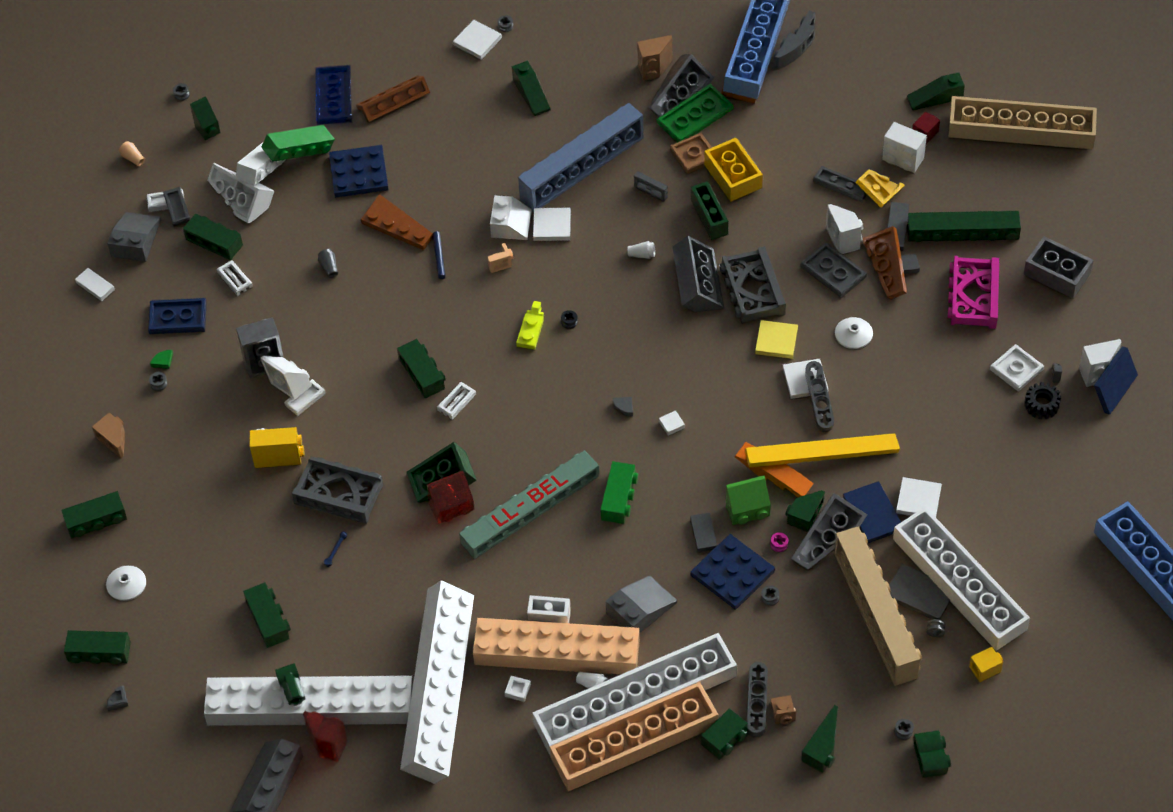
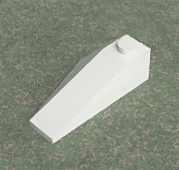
[208,163,274,223]

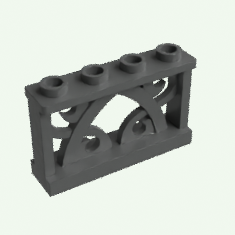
[719,246,786,324]
[292,456,384,524]

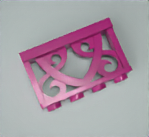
[947,256,999,329]

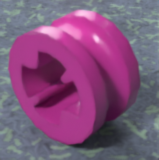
[770,532,788,552]

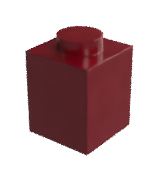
[912,112,940,144]

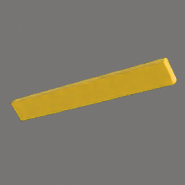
[745,433,900,467]

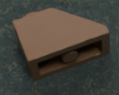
[92,413,125,458]

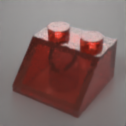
[427,471,475,524]

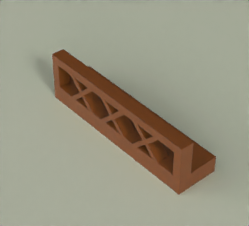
[356,76,430,122]

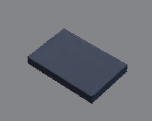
[148,298,207,334]
[1094,346,1138,414]
[843,481,901,543]

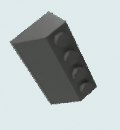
[672,236,724,312]
[230,739,303,812]

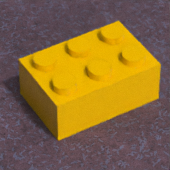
[704,138,763,202]

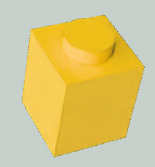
[969,647,1003,682]

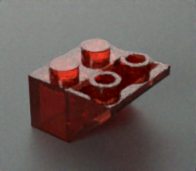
[303,711,347,762]

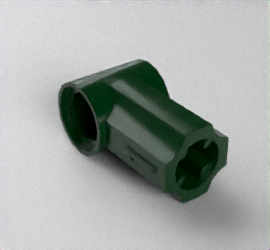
[275,663,306,706]

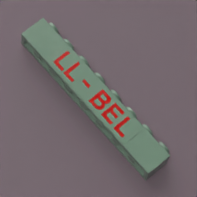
[459,450,600,559]

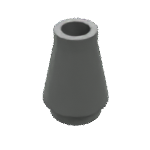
[318,249,338,278]

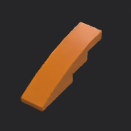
[734,442,814,497]

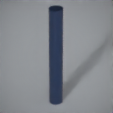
[433,231,445,279]

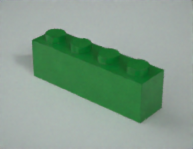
[261,125,335,162]

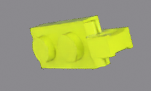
[516,301,544,350]

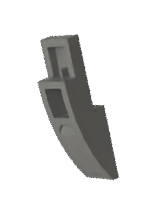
[774,11,815,69]

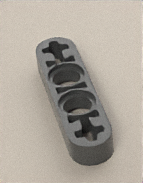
[805,361,834,432]
[747,662,768,737]

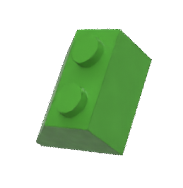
[726,476,771,525]

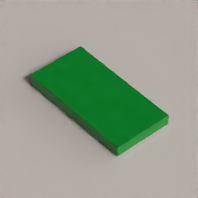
[657,84,734,143]

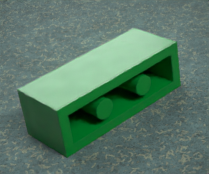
[601,461,639,524]

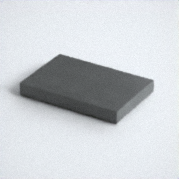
[800,243,867,298]
[889,564,950,620]

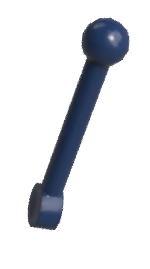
[324,531,347,567]

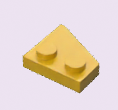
[855,169,905,208]

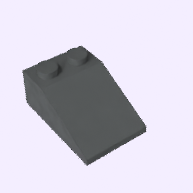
[107,212,161,262]
[605,576,677,634]

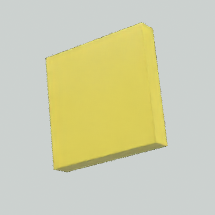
[755,320,798,359]

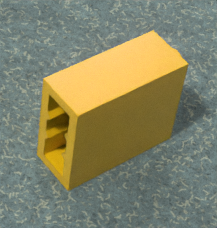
[250,427,304,468]

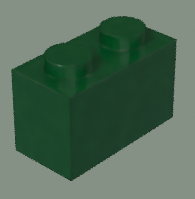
[701,708,748,760]

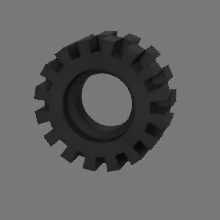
[1025,382,1061,419]

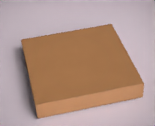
[670,133,712,174]

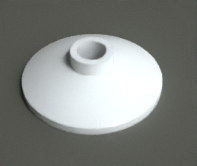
[835,317,873,349]
[106,566,146,601]

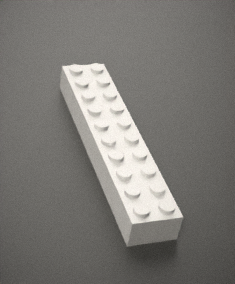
[400,580,474,784]
[533,633,737,757]
[204,676,413,726]

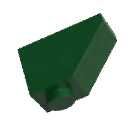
[190,96,221,140]
[785,490,825,532]

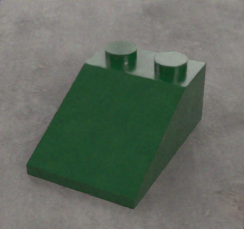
[407,442,477,503]

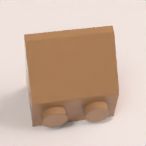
[637,35,672,81]

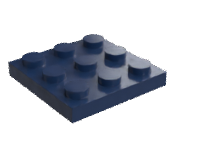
[329,145,389,198]
[690,534,775,610]

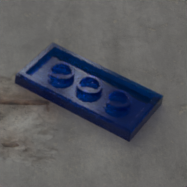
[315,65,352,125]

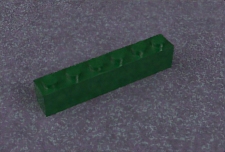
[907,211,1021,242]

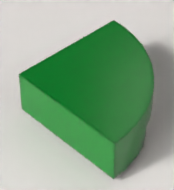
[150,350,173,369]

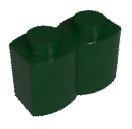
[913,730,951,778]

